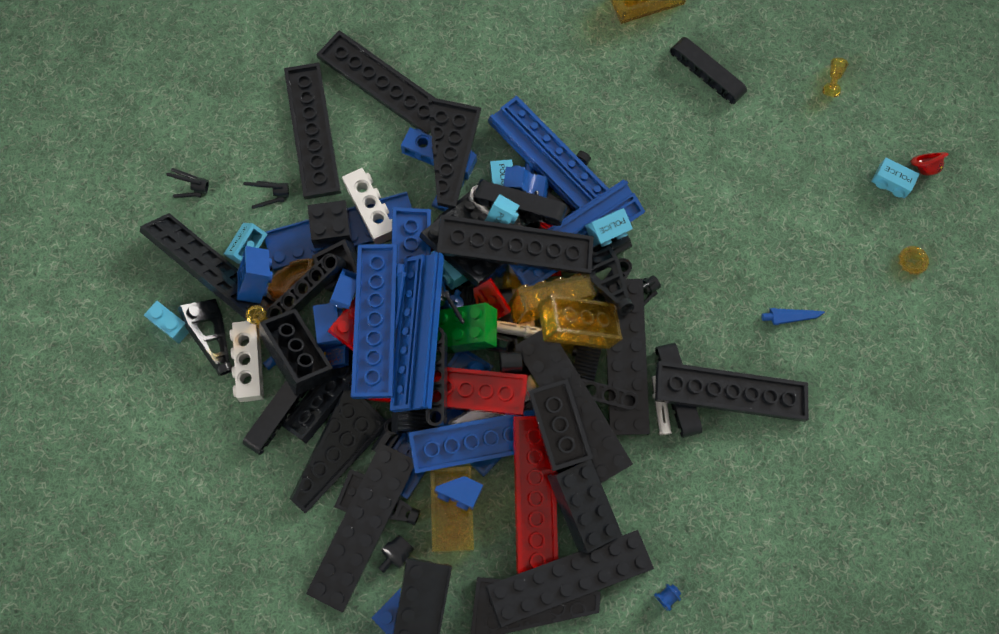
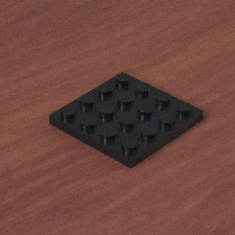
[419,198,503,287]

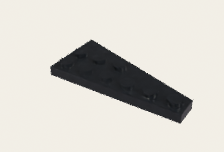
[428,97,481,209]
[290,383,386,514]
[470,577,601,634]

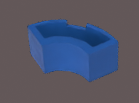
[503,165,549,198]

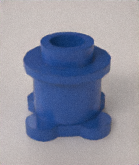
[654,584,681,611]

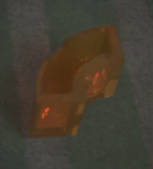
[268,258,315,298]

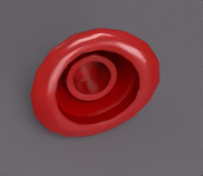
[910,152,949,176]

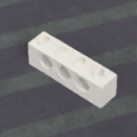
[342,168,392,244]
[230,321,264,402]

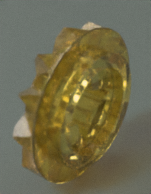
[898,246,929,275]

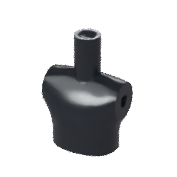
[378,535,414,573]

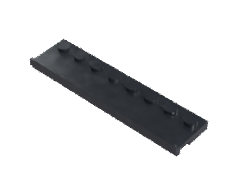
[393,558,452,634]

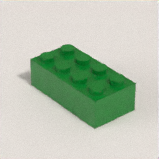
[436,303,497,355]

